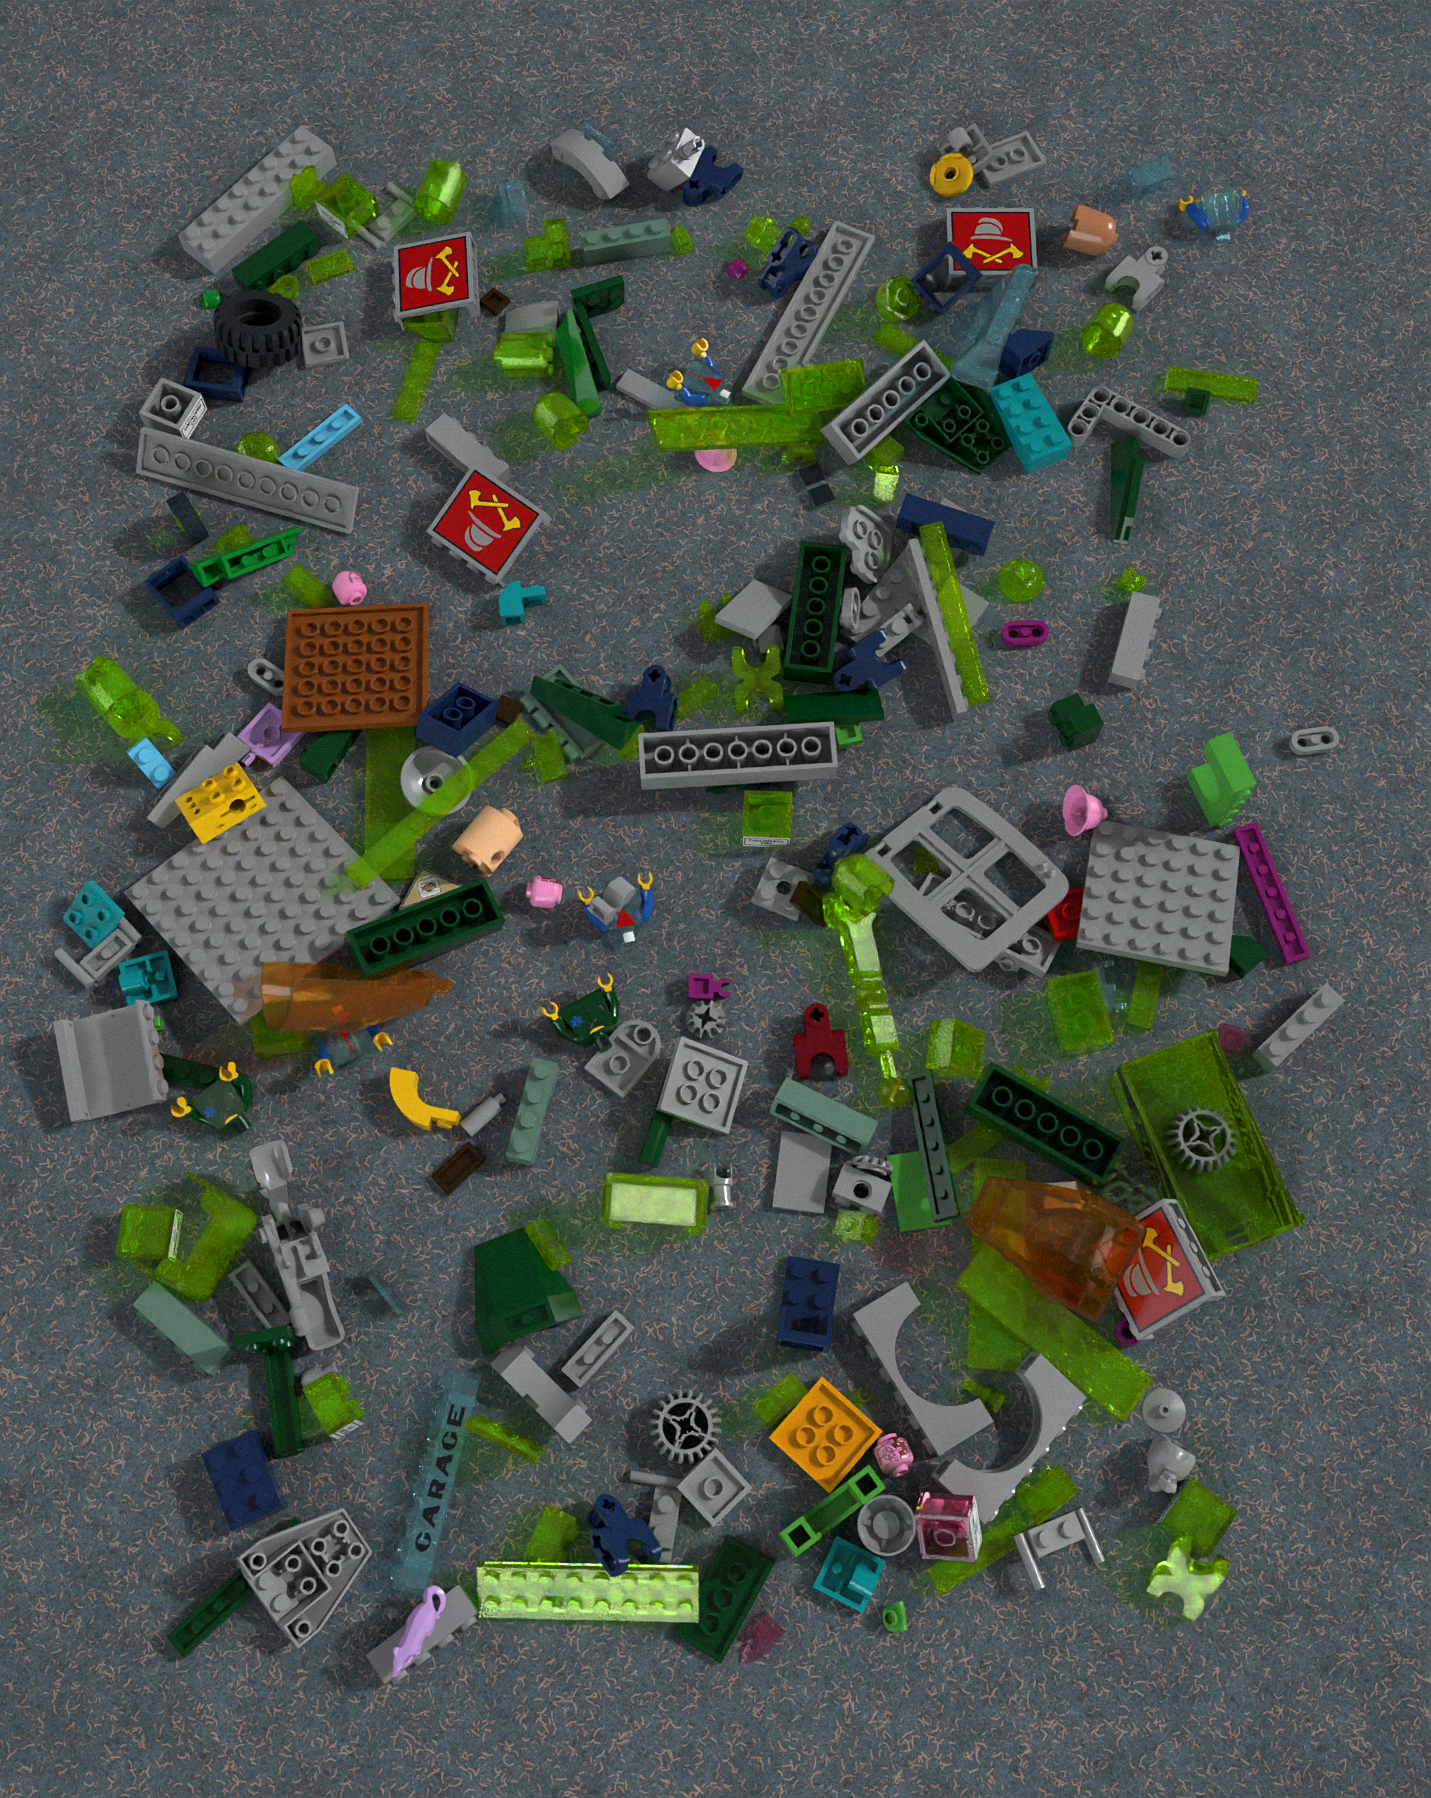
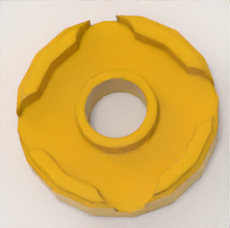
[930,153,973,198]

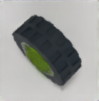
[166,491,209,546]

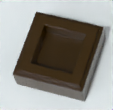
[479,288,510,317]
[496,694,523,727]

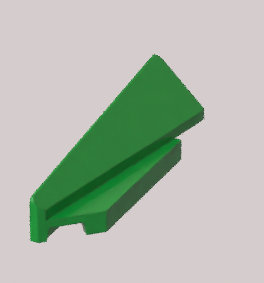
[555,308,602,420]
[188,526,302,587]

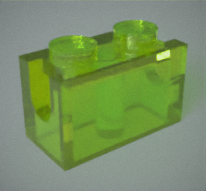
[523,1504,580,1571]

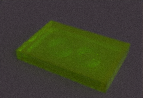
[463,1413,548,1465]

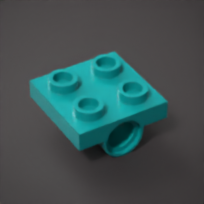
[62,881,125,950]
[118,950,180,1006]
[813,1535,886,1613]

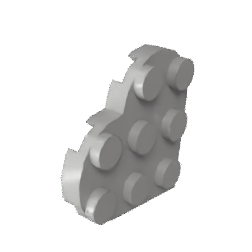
[839,505,894,585]

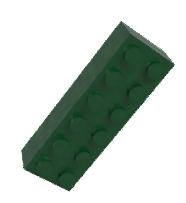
[783,541,847,685]
[344,877,505,985]
[961,1062,1127,1189]

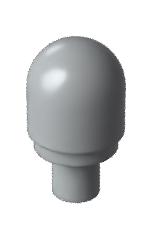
[301,1363,338,1391]

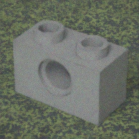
[831,1164,892,1218]

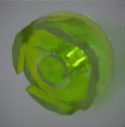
[875,275,920,322]
[235,431,282,465]

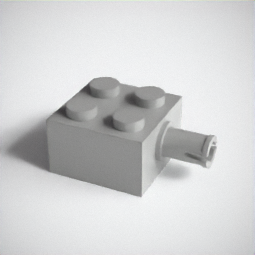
[646,127,705,192]

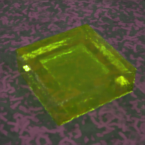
[913,847,939,874]

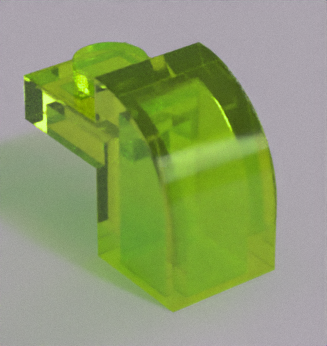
[751,1371,809,1430]

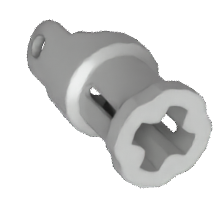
[710,1163,733,1210]

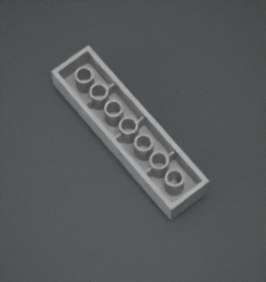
[178,125,337,274]
[638,722,838,790]

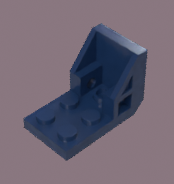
[775,1256,840,1353]

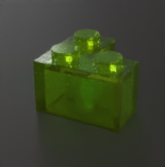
[523,218,571,272]

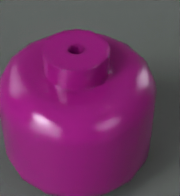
[726,258,749,280]

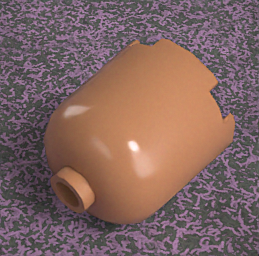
[1062,204,1119,257]

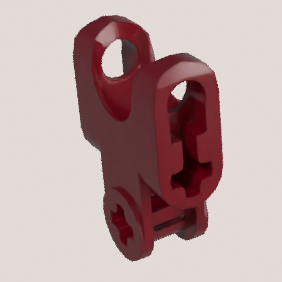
[793,1003,849,1081]

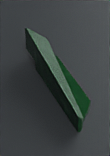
[1111,437,1145,545]
[530,676,639,750]

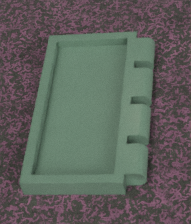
[519,663,607,763]

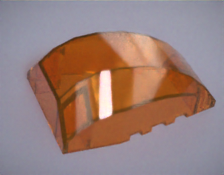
[964,1176,1147,1323]

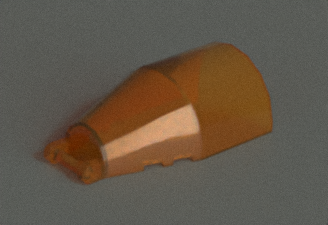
[261,961,453,1033]

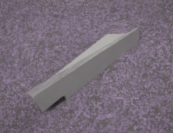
[146,729,250,829]

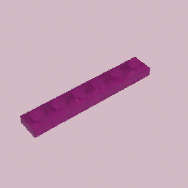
[1232,822,1311,966]

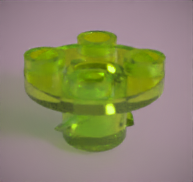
[997,559,1045,604]

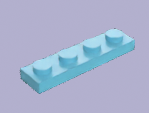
[278,404,362,471]

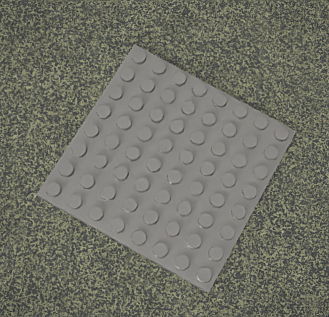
[124,776,401,1026]

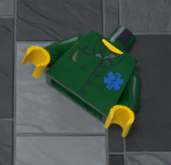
[541,972,620,1053]
[171,1062,254,1135]

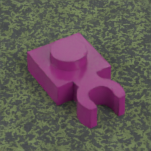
[687,973,731,1001]

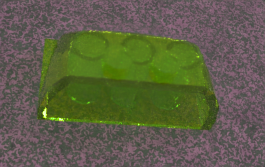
[777,358,866,416]

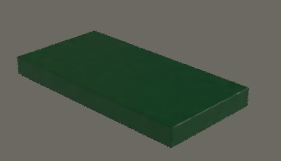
[783,688,884,724]
[673,1534,775,1663]

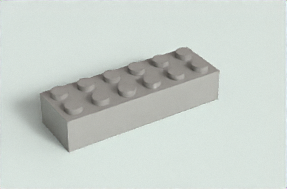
[820,340,952,466]

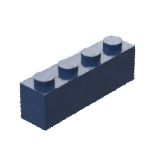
[896,493,995,556]

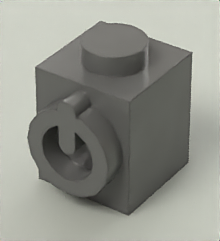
[751,624,787,662]

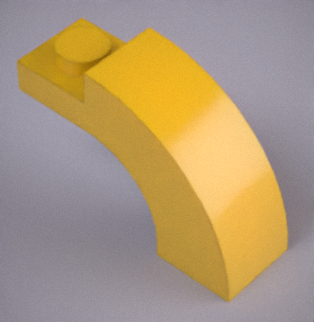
[390,1067,461,1131]

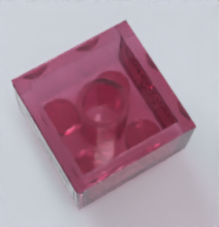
[914,1492,982,1563]

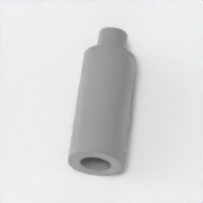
[459,1093,506,1137]

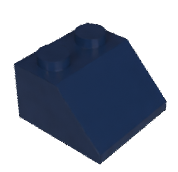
[997,329,1054,380]

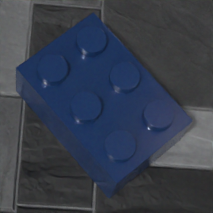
[415,682,499,758]
[201,1430,288,1532]

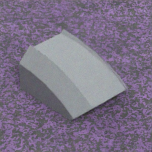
[504,301,560,348]

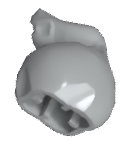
[1147,1433,1196,1494]

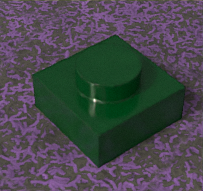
[1182,387,1211,414]

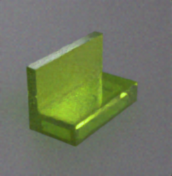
[676,676,718,723]

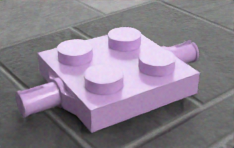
[237,703,306,768]

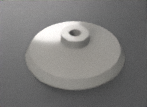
[1142,1388,1186,1434]

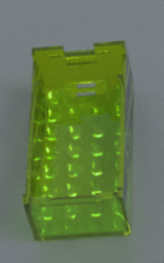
[1107,1029,1307,1265]

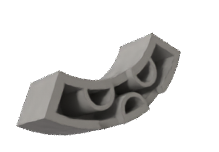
[550,129,630,200]
[490,1341,592,1444]

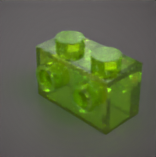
[743,215,793,258]

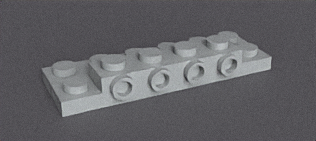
[919,871,1063,979]

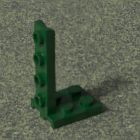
[570,275,624,391]
[234,1325,305,1458]

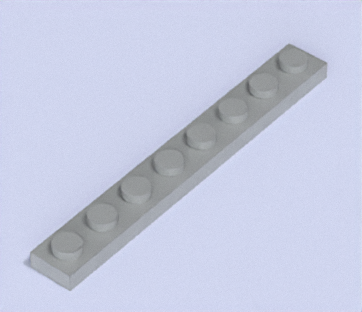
[905,538,968,721]

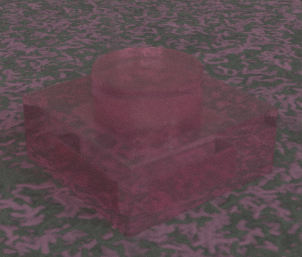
[1217,1023,1247,1055]

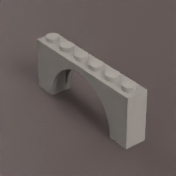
[850,1281,994,1457]
[930,1352,1087,1524]

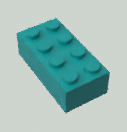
[988,373,1072,474]

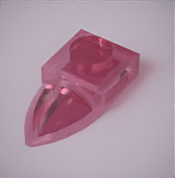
[739,1612,786,1665]

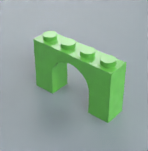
[1186,732,1257,828]
[778,1465,886,1558]

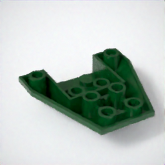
[904,364,1011,475]
[474,1227,584,1355]

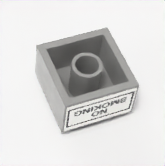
[139,377,207,439]

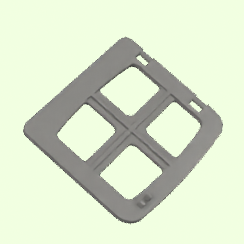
[857,787,1069,972]

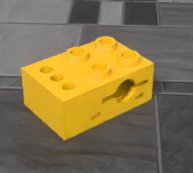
[174,762,266,844]

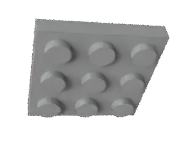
[656,1036,749,1135]

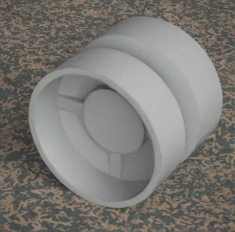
[857,1494,916,1556]

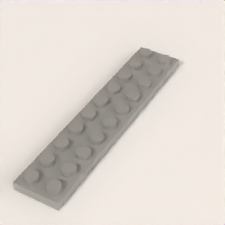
[741,220,875,412]
[136,427,359,534]

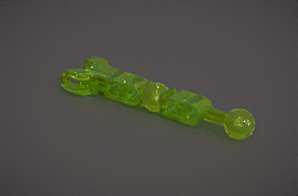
[822,889,909,1109]

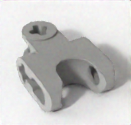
[1104,246,1168,312]

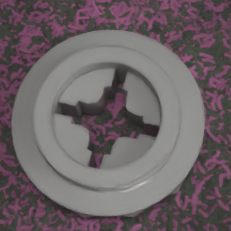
[686,999,726,1039]
[851,1155,893,1177]

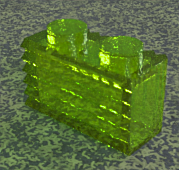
[1014,1464,1080,1526]

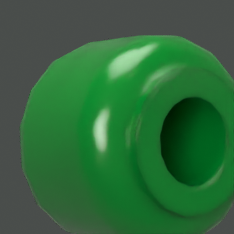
[199,290,222,310]

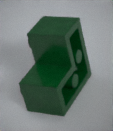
[1048,693,1104,752]

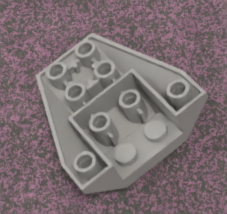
[236,1507,372,1649]

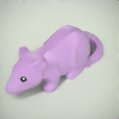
[392,1585,446,1677]

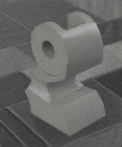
[590,876,636,925]

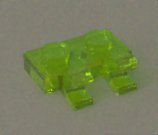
[697,593,738,644]

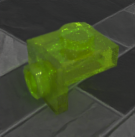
[782,442,816,473]
[833,1209,877,1245]

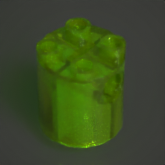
[412,158,468,225]
[493,331,554,378]
[74,655,146,726]

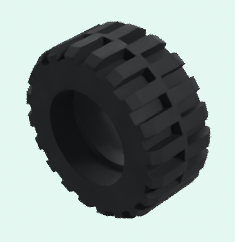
[213,289,302,369]

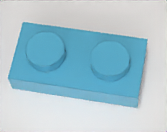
[126,736,176,790]

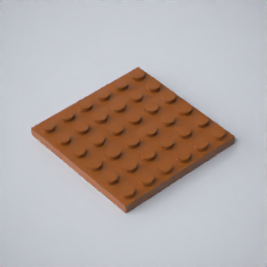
[281,603,429,733]

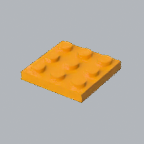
[769,1377,883,1494]

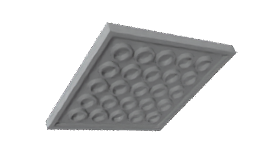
[1076,820,1240,977]

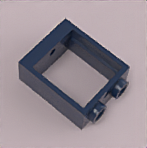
[911,241,983,314]
[184,346,252,403]
[144,555,220,630]

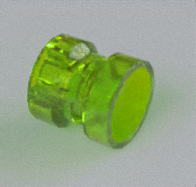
[1116,566,1149,596]

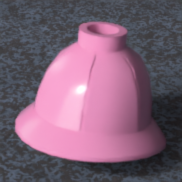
[694,430,737,472]
[1062,785,1107,836]

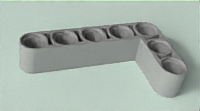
[1066,386,1191,458]

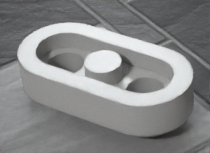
[839,587,860,630]
[248,658,284,696]
[1289,726,1339,755]

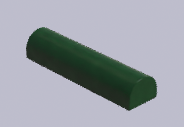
[638,1064,674,1168]

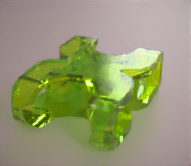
[731,643,783,716]
[104,687,185,748]
[1144,1531,1230,1624]

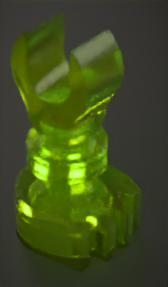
[1011,1064,1053,1092]
[960,1376,1007,1414]

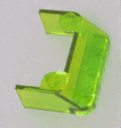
[129,1171,258,1302]
[601,1173,709,1235]

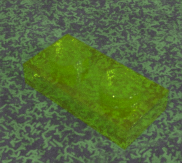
[305,248,355,285]

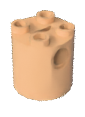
[451,805,523,878]

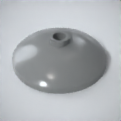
[400,745,473,817]

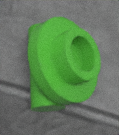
[882,1601,908,1632]

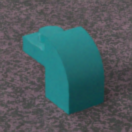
[499,580,547,626]

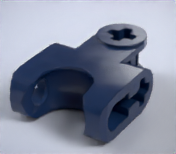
[683,145,744,207]
[758,227,818,299]
[834,628,908,692]
[623,665,679,734]
[813,822,870,885]
[586,1494,662,1577]

